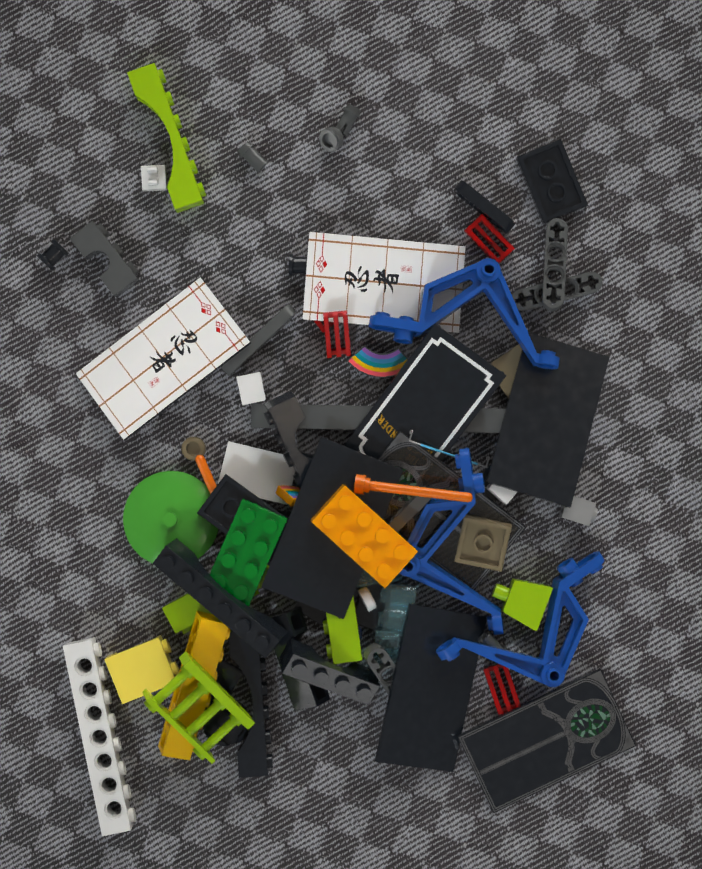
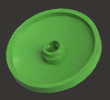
[123,471,219,563]

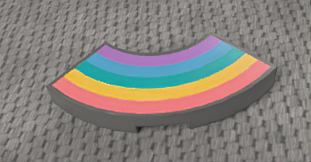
[347,345,408,378]

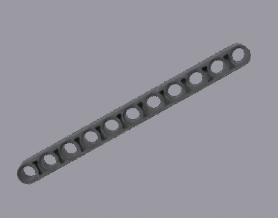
[251,404,506,433]

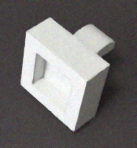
[141,165,167,191]

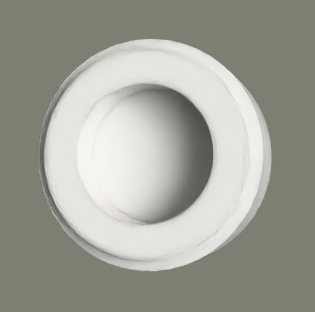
[357,587,377,612]

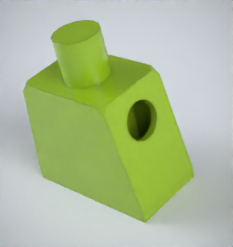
[491,578,553,631]

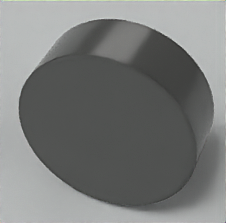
[319,126,344,152]

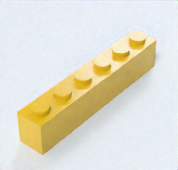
[158,611,231,760]

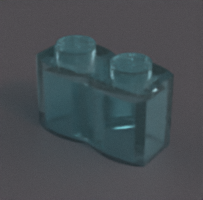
[377,583,416,635]

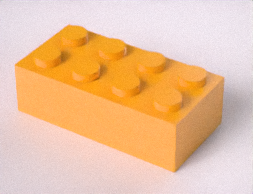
[310,484,418,588]

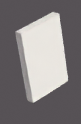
[218,441,295,505]

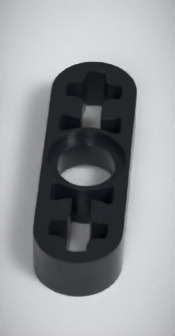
[453,180,515,234]

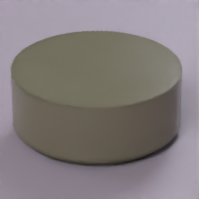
[181,437,206,461]

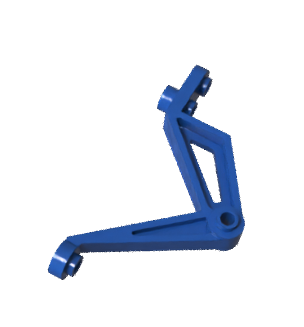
[369,258,560,369]
[400,448,504,635]
[436,551,605,687]

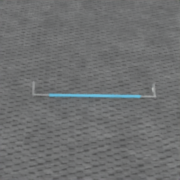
[409,430,490,468]

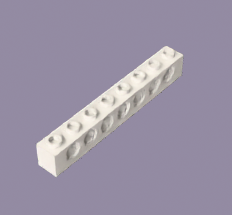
[63,637,136,836]

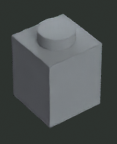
[558,496,598,526]

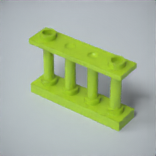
[143,651,255,764]

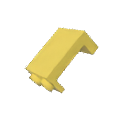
[104,635,180,704]

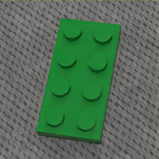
[210,499,288,606]

